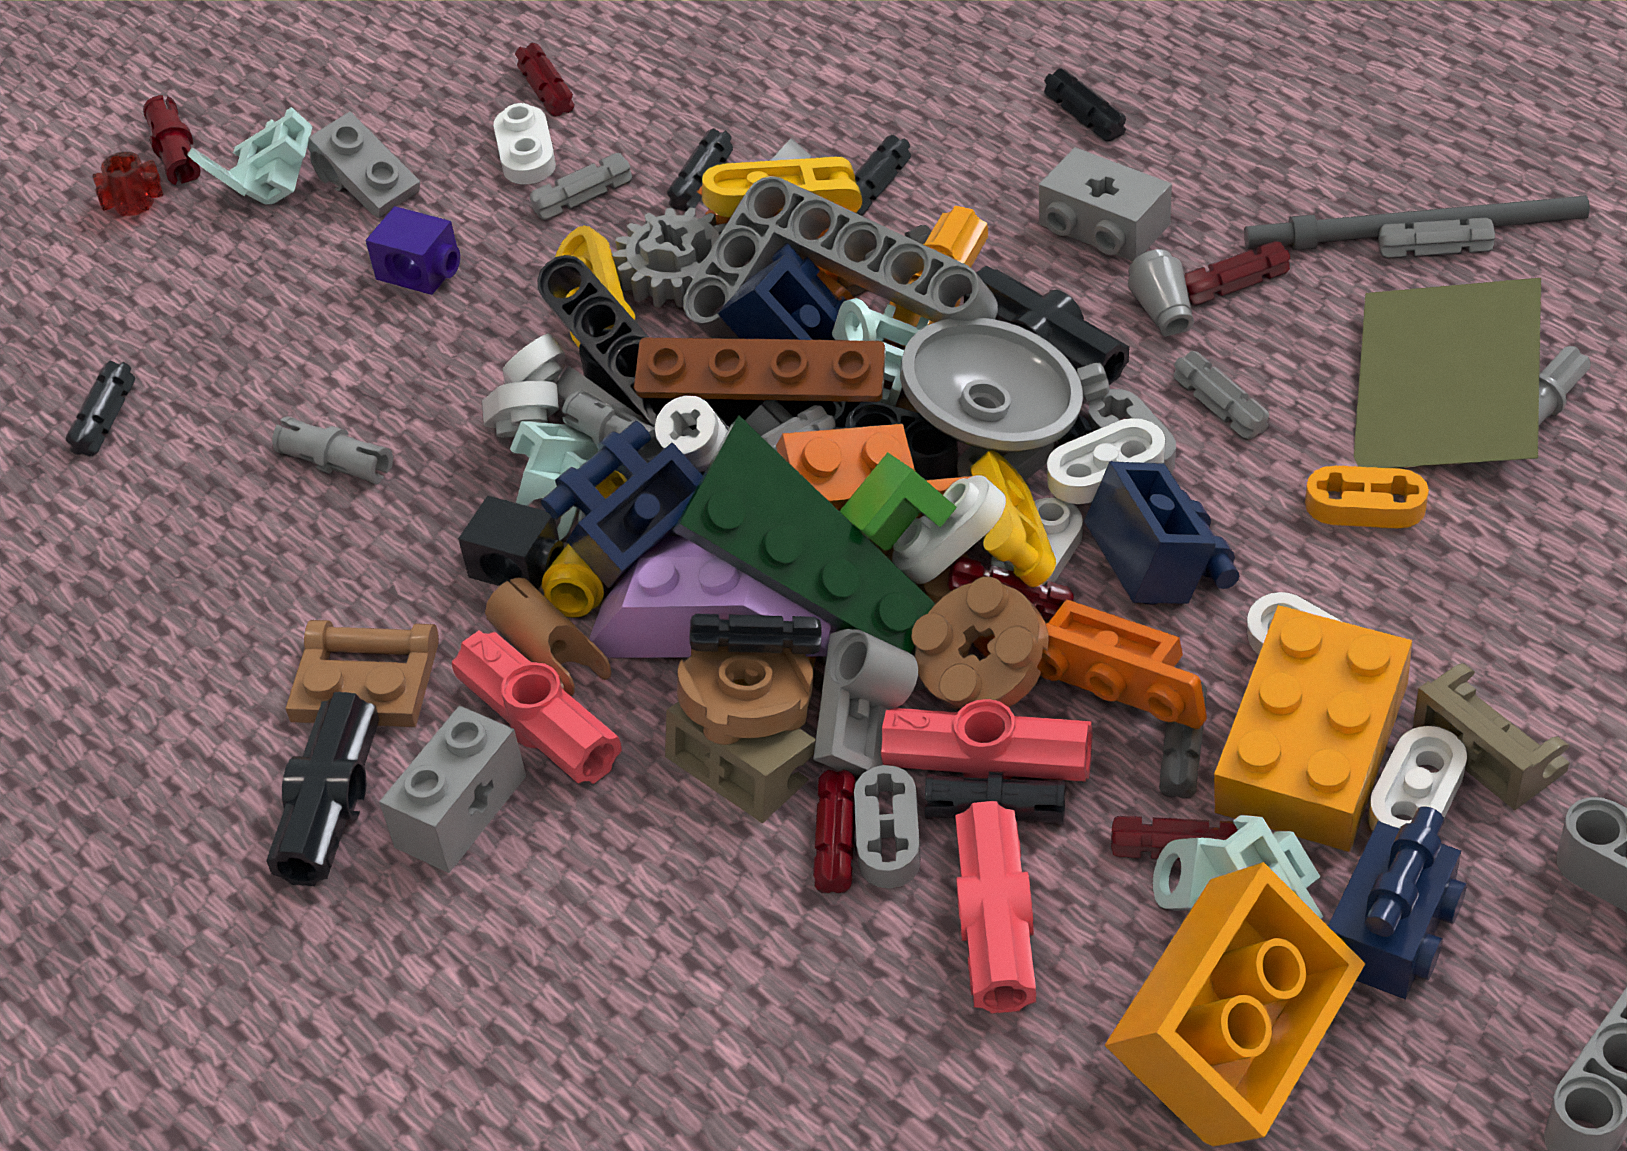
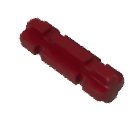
[515,43,575,117]
[1184,241,1291,306]
[947,556,1074,620]
[813,769,855,894]
[1111,816,1238,861]

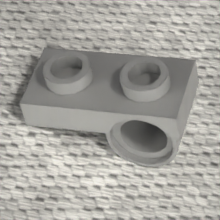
[308,111,420,218]
[813,629,918,778]

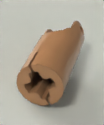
[485,578,611,696]

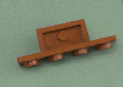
[634,337,886,402]

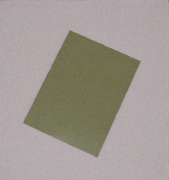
[1354,277,1541,468]

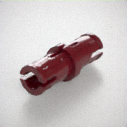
[143,95,201,185]

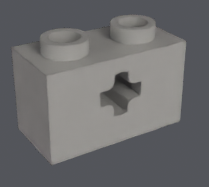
[1039,147,1172,261]
[379,705,526,873]

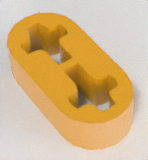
[1305,465,1429,528]

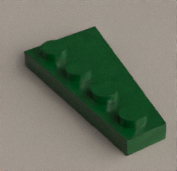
[673,416,935,654]

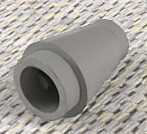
[1128,249,1194,337]

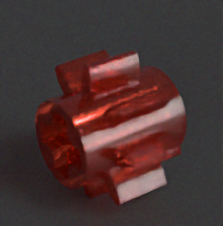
[92,151,164,217]

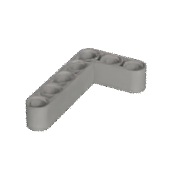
[683,176,998,339]
[1544,797,1627,1151]

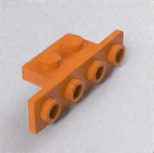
[776,424,972,519]
[973,599,1207,729]

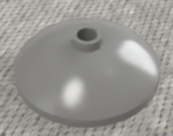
[900,317,1083,452]

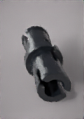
[925,771,1066,825]

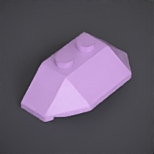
[589,536,836,658]

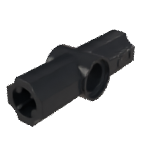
[964,265,1130,385]
[266,692,380,887]

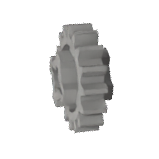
[613,208,727,308]

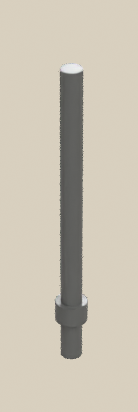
[1244,195,1590,251]

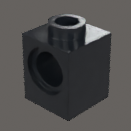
[458,496,564,590]

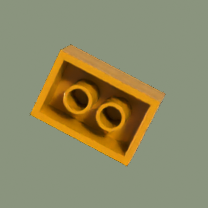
[1214,605,1412,852]
[1104,862,1365,1146]

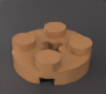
[911,576,1049,711]
[677,646,813,745]

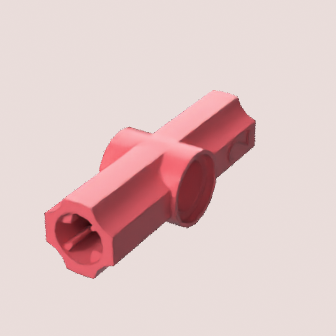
[452,630,622,784]
[881,699,1093,782]
[955,801,1036,1013]

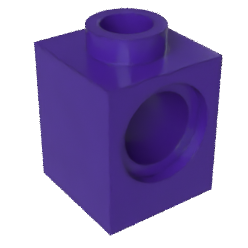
[365,206,460,295]

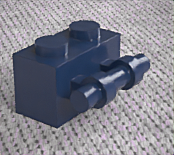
[717,243,847,340]
[541,421,703,588]
[1084,461,1240,605]
[1328,806,1467,1000]

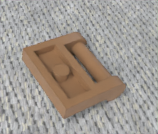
[285,620,439,727]

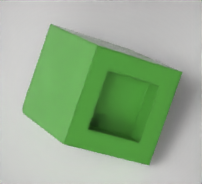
[839,452,957,551]

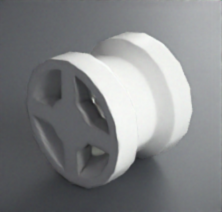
[655,395,728,472]

